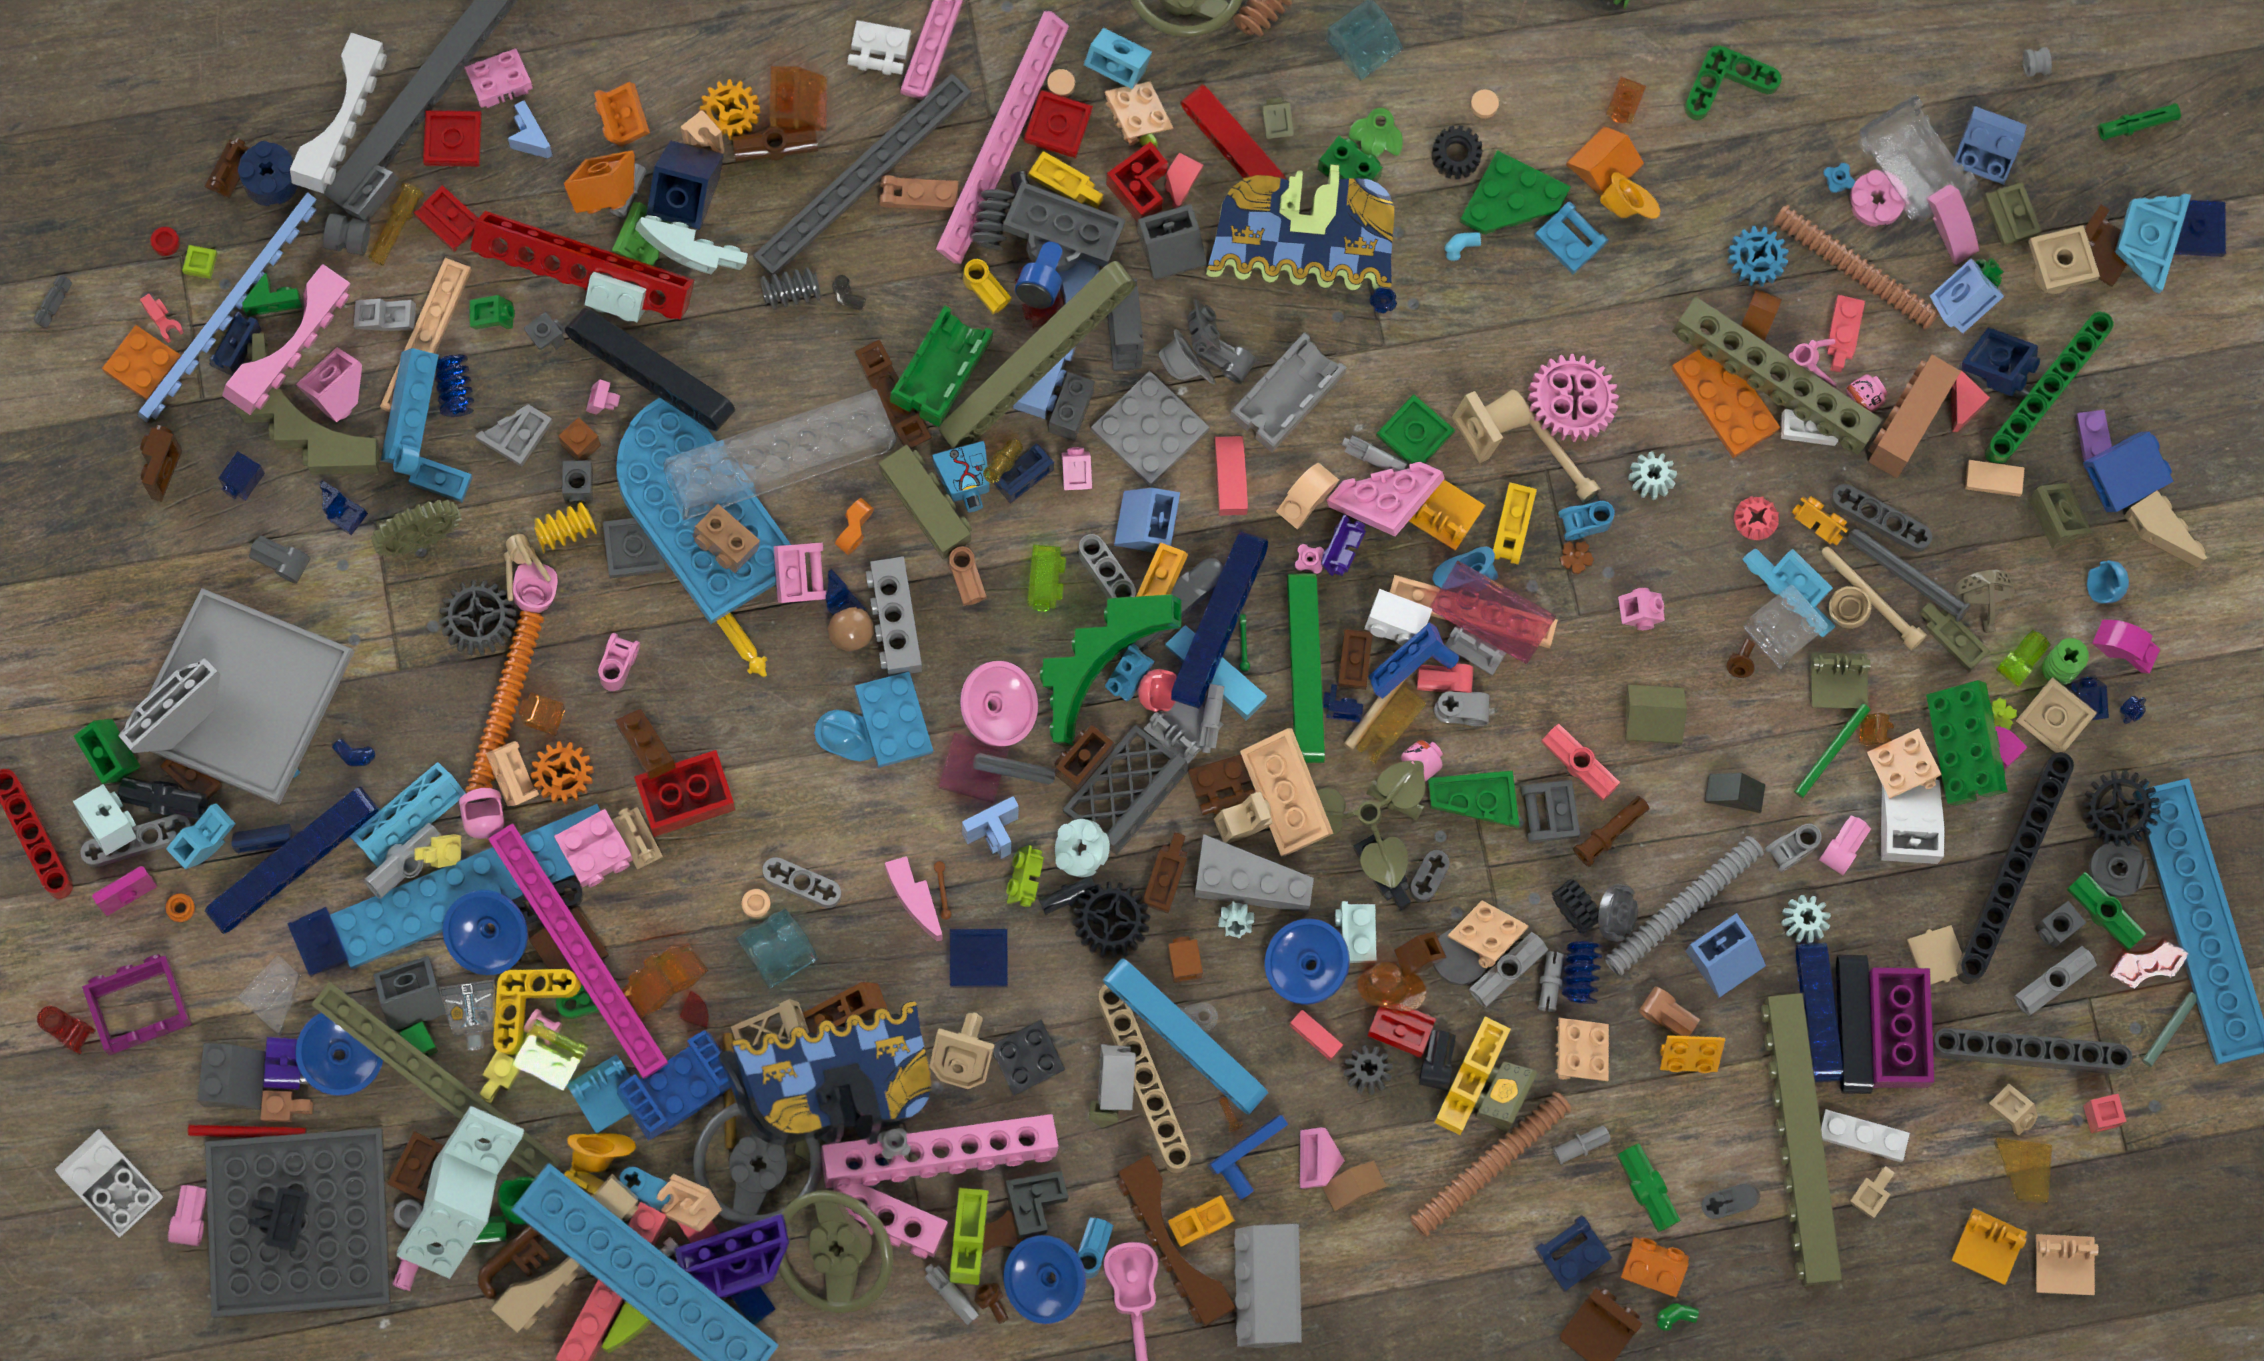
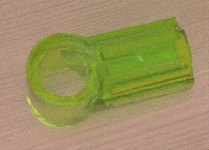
[1996,630,2051,688]

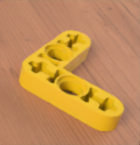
[493,969,581,1055]

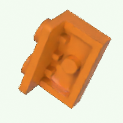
[594,82,650,147]
[1621,1237,1689,1297]

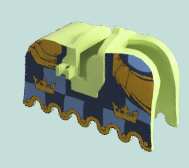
[1206,165,1394,294]

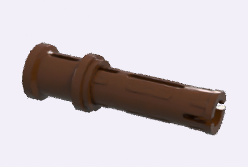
[1573,796,1650,867]

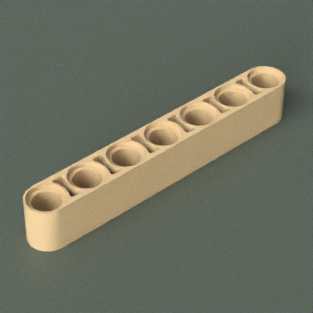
[1098,985,1191,1173]

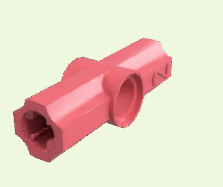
[1541,724,1620,801]

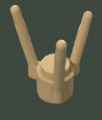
[503,534,551,601]

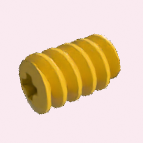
[534,502,597,553]

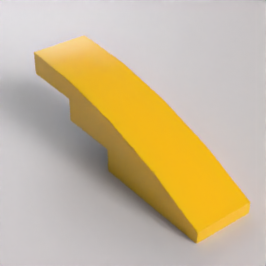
[1434,1017,1511,1135]

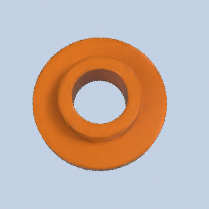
[165,893,195,922]

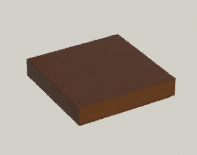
[529,907,609,986]

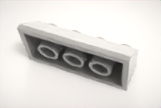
[1234,1224,1302,1348]

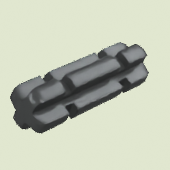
[34,275,72,328]

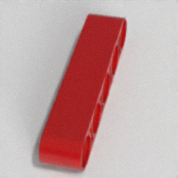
[1180,85,1286,179]
[0,769,73,899]

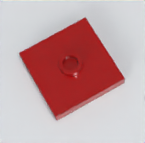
[1024,90,1093,158]
[423,110,482,167]

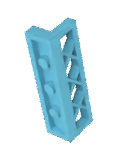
[350,762,466,868]

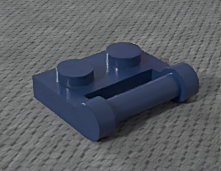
[1534,1215,1612,1292]

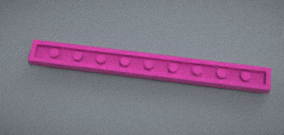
[488,823,668,1079]

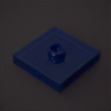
[2174,200,2226,257]
[950,929,1008,988]

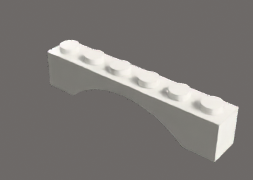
[290,33,387,193]

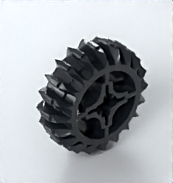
[2082,770,2161,847]
[1073,881,1150,959]

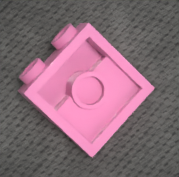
[554,809,633,888]

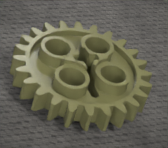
[371,500,462,557]

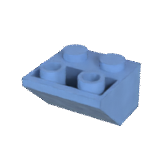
[1952,106,2026,185]
[1114,488,1180,553]
[1685,913,1766,998]

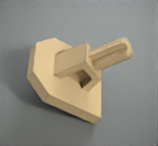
[929,1012,995,1089]

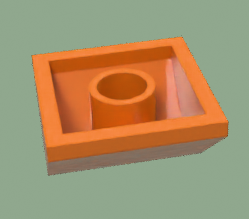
[1566,127,1644,196]

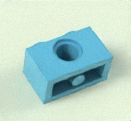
[1084,28,1152,89]

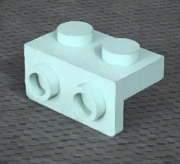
[585,272,646,322]

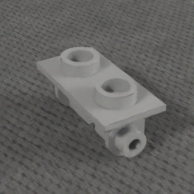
[1445,623,1507,676]

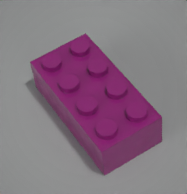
[1869,968,1934,1088]

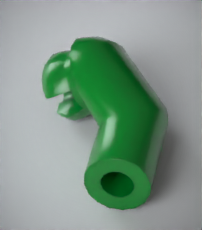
[1657,1303,1699,1331]

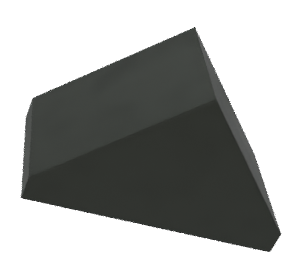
[1705,773,1765,813]

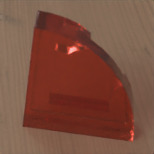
[680,991,709,1029]

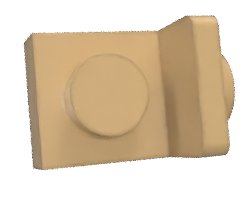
[1989,1084,2038,1135]

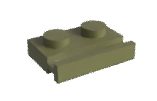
[1983,182,2042,247]

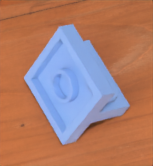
[1930,259,2004,333]
[962,796,1019,859]

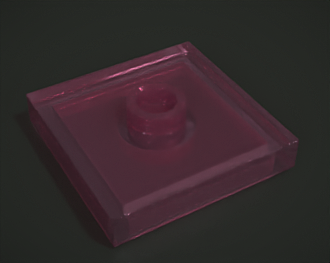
[939,733,1009,803]

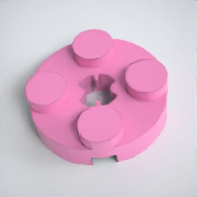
[1850,170,1906,227]

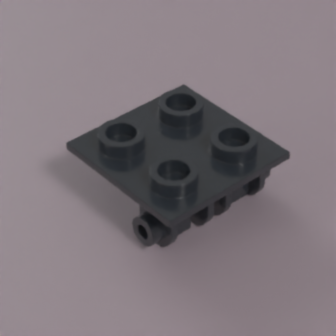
[992,1019,1065,1096]

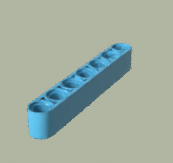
[1103,958,1268,1115]

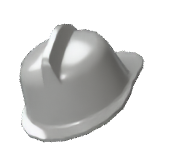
[1159,329,1216,384]

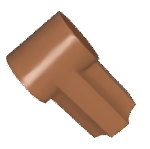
[949,547,987,606]
[1639,987,1700,1036]

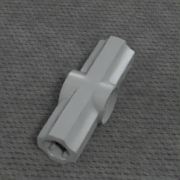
[364,823,442,899]
[1468,932,1549,1008]
[2014,946,2097,1016]

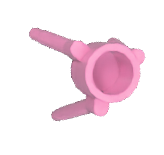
[1789,339,1836,388]

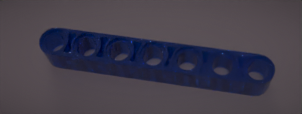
[1171,531,1268,709]
[204,787,380,934]

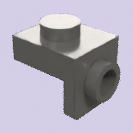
[524,312,565,350]

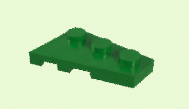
[1427,771,1519,828]

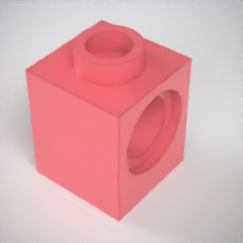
[2083,1094,2126,1134]

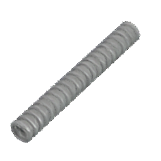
[1605,836,1764,976]

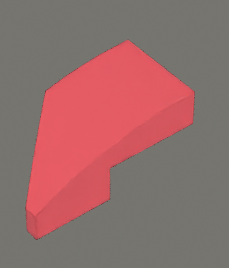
[1165,153,1203,209]

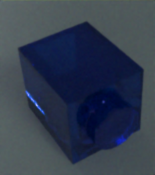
[218,451,265,501]

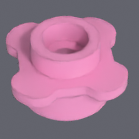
[1295,544,1324,574]

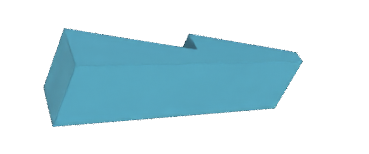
[1165,625,1267,721]

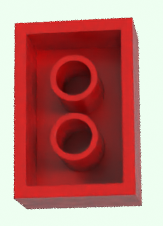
[634,750,736,837]

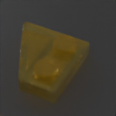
[1994,1138,2052,1204]

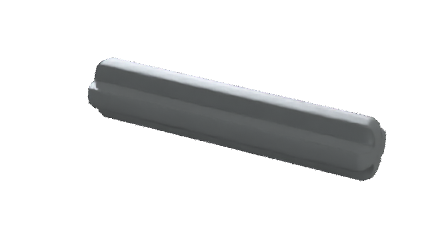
[973,753,1055,785]

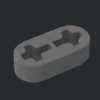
[1410,850,1450,903]

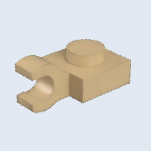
[1849,1166,1895,1219]

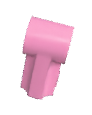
[1819,815,1871,876]
[168,1185,207,1246]

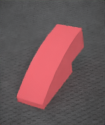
[1215,436,1248,516]

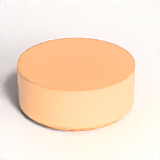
[1047,69,1075,97]
[1471,89,1499,119]
[742,889,771,919]

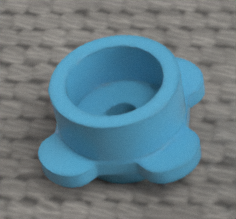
[1824,163,1855,193]

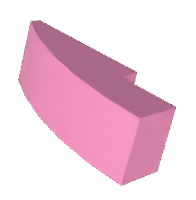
[1926,184,1979,265]
[885,856,943,941]

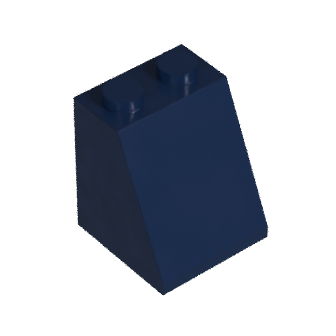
[646,141,724,230]

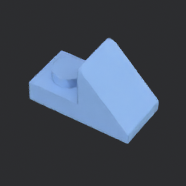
[508,101,552,158]

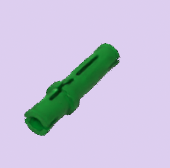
[2098,103,2181,141]

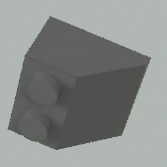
[373,956,446,1031]
[197,1043,265,1110]

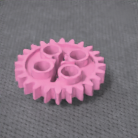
[1527,354,1619,442]

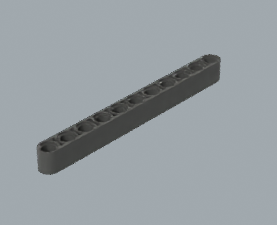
[325,0,518,208]

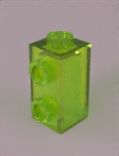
[1028,544,1066,612]

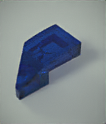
[320,480,368,536]
[826,569,867,616]

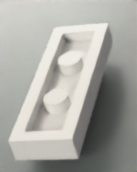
[1821,1110,1910,1162]

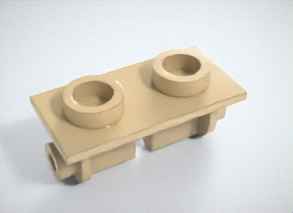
[612,807,663,870]

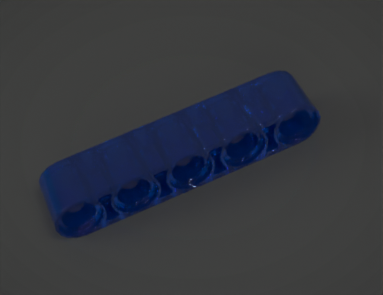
[1796,942,1843,1083]

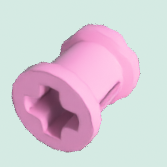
[524,1009,562,1046]

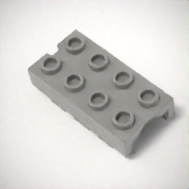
[1230,332,1347,453]

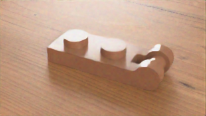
[879,176,958,211]

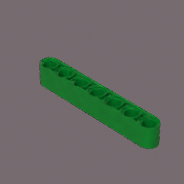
[1985,311,2114,465]
[1287,573,1325,763]

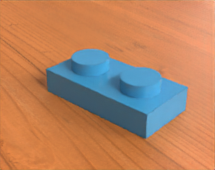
[408,456,473,503]

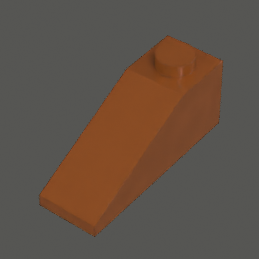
[803,982,888,1034]

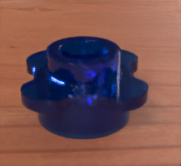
[2119,696,2146,724]

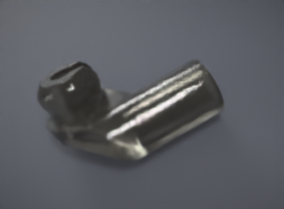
[832,275,866,312]

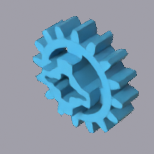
[1727,226,1788,287]

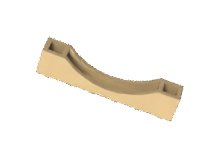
[491,1174,638,1333]

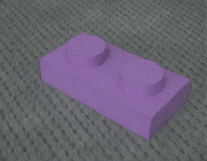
[2075,410,2112,461]

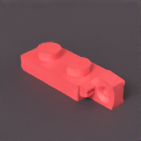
[1826,295,1865,373]

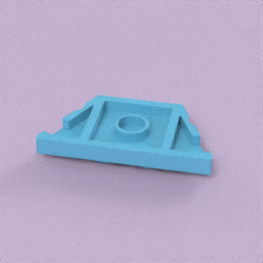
[2115,194,2191,293]

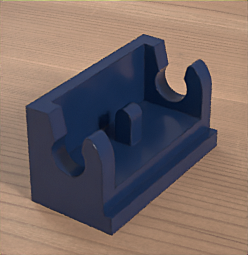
[209,312,261,376]
[991,443,1054,504]

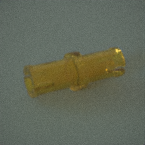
[983,438,1023,483]

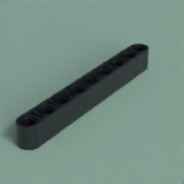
[1956,752,2074,984]

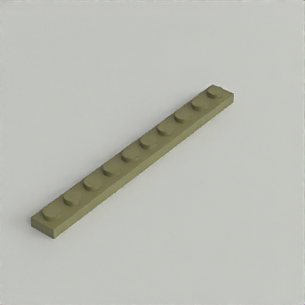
[311,981,561,1178]

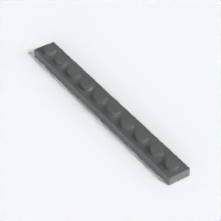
[753,74,971,276]

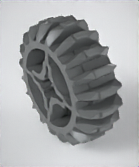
[439,579,517,656]

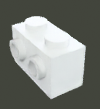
[1364,589,1432,646]

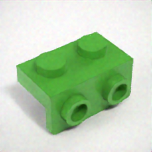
[612,202,672,266]

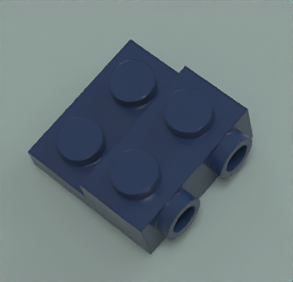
[1962,327,2040,396]

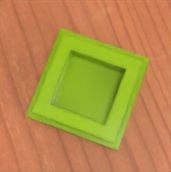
[182,245,218,279]

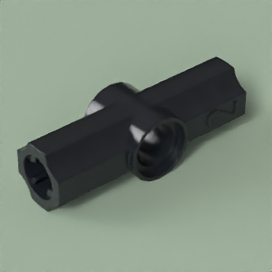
[118,777,208,819]

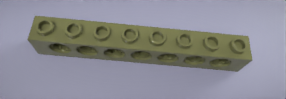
[1672,296,1882,455]

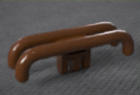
[477,1225,551,1300]

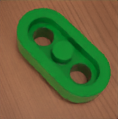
[556,985,600,1019]

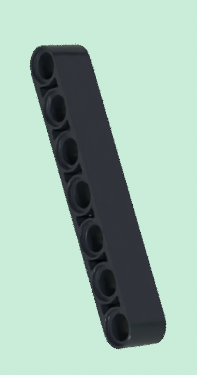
[565,308,735,432]

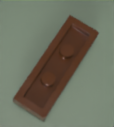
[615,708,676,780]

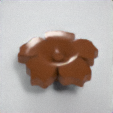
[1559,541,1594,574]

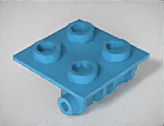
[567,1054,630,1134]

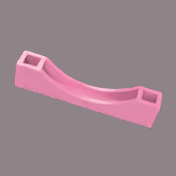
[222,264,350,415]

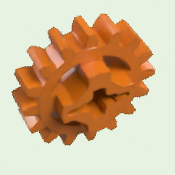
[531,741,594,805]

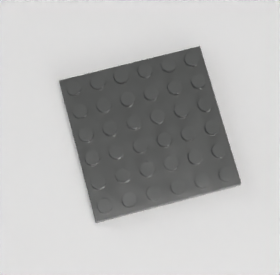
[205,1128,391,1318]

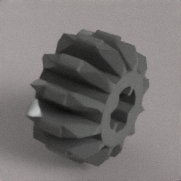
[1343,1045,1393,1095]

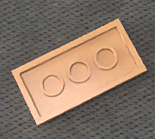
[1240,728,1333,856]

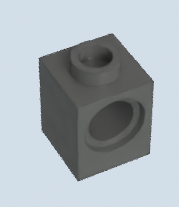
[562,461,593,505]
[2036,901,2086,948]

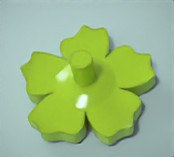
[1992,698,2017,730]

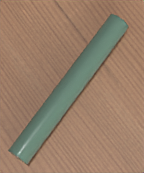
[2142,992,2197,1067]

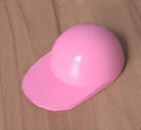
[513,562,558,613]

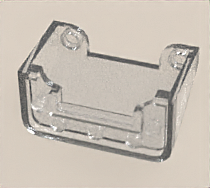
[1858,94,1978,222]

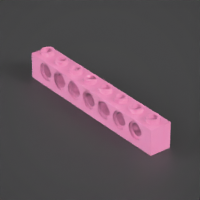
[821,1114,1059,1190]

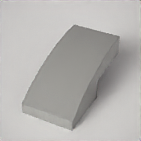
[354,298,416,331]

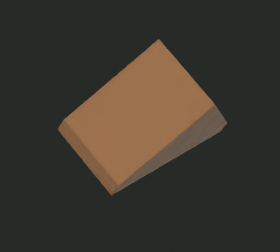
[1322,1161,1387,1212]

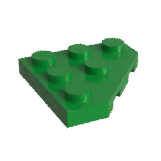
[1460,150,1571,235]

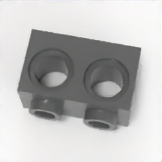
[1049,372,1095,441]

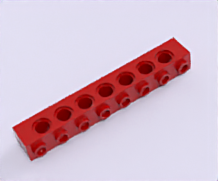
[470,211,695,319]

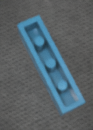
[381,348,438,476]

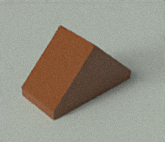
[1741,289,1782,341]

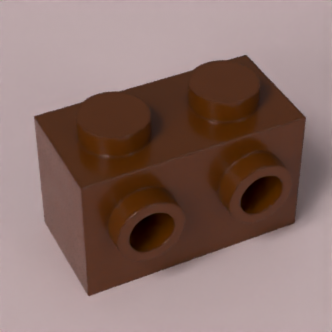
[1054,725,1114,793]

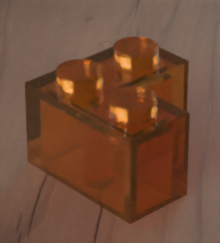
[621,943,708,1018]

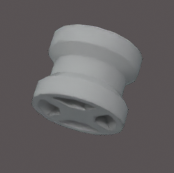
[2023,47,2052,77]

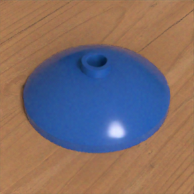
[443,890,528,975]
[1265,919,1350,1005]
[296,1013,383,1096]
[1004,1235,1086,1324]

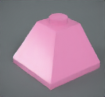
[296,347,362,422]

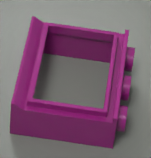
[82,954,192,1056]

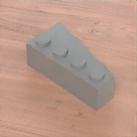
[1195,834,1314,913]

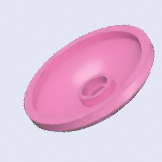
[960,661,1038,747]

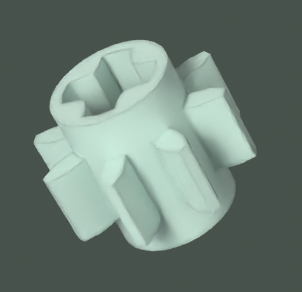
[1219,901,1254,938]

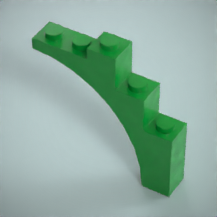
[1040,594,1182,747]

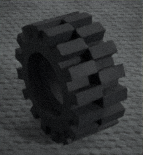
[1431,125,1483,180]
[1552,879,1599,934]

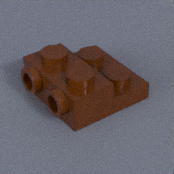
[140,425,182,502]

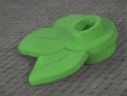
[1349,108,1403,158]

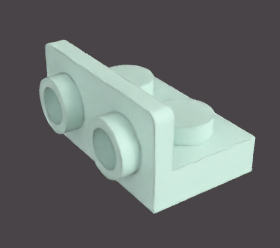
[1335,901,1376,963]

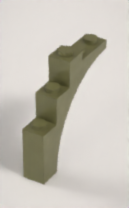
[235,333,379,475]

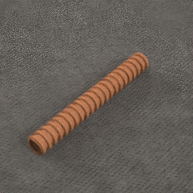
[1773,205,1939,330]
[1410,1092,1572,1237]

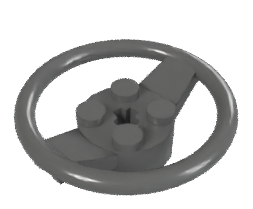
[693,1103,822,1225]

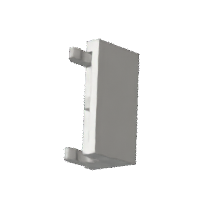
[1098,1044,1136,1110]

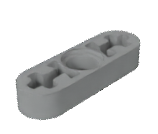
[763,857,841,908]

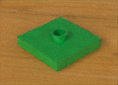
[1376,394,1455,464]

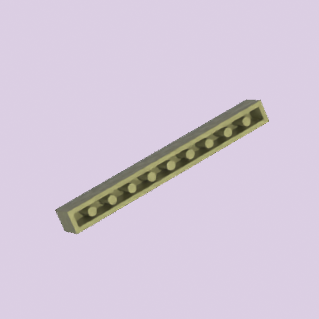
[1760,993,1842,1287]

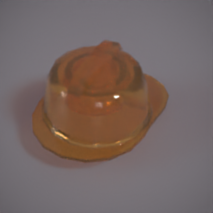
[1358,962,1426,1011]

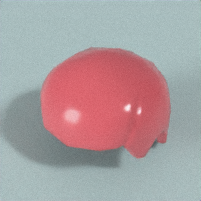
[1137,669,1180,712]

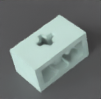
[73,784,136,855]

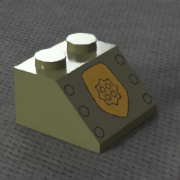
[1474,1062,1538,1133]

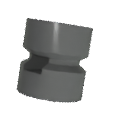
[323,213,371,256]

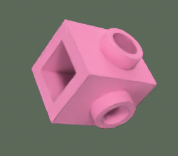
[1618,588,1665,630]

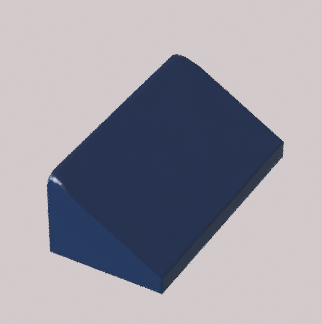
[231,824,293,854]

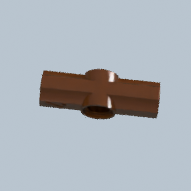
[732,126,818,162]

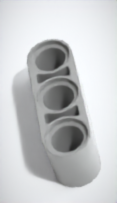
[1079,534,1136,599]

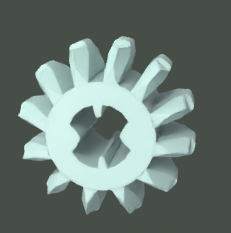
[1629,451,1677,500]
[1781,895,1831,944]

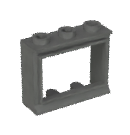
[1108,278,1144,371]

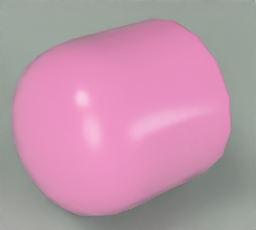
[459,788,504,839]

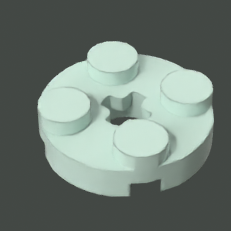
[1055,819,1110,877]

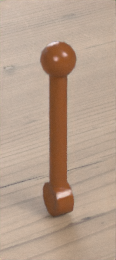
[934,861,952,920]

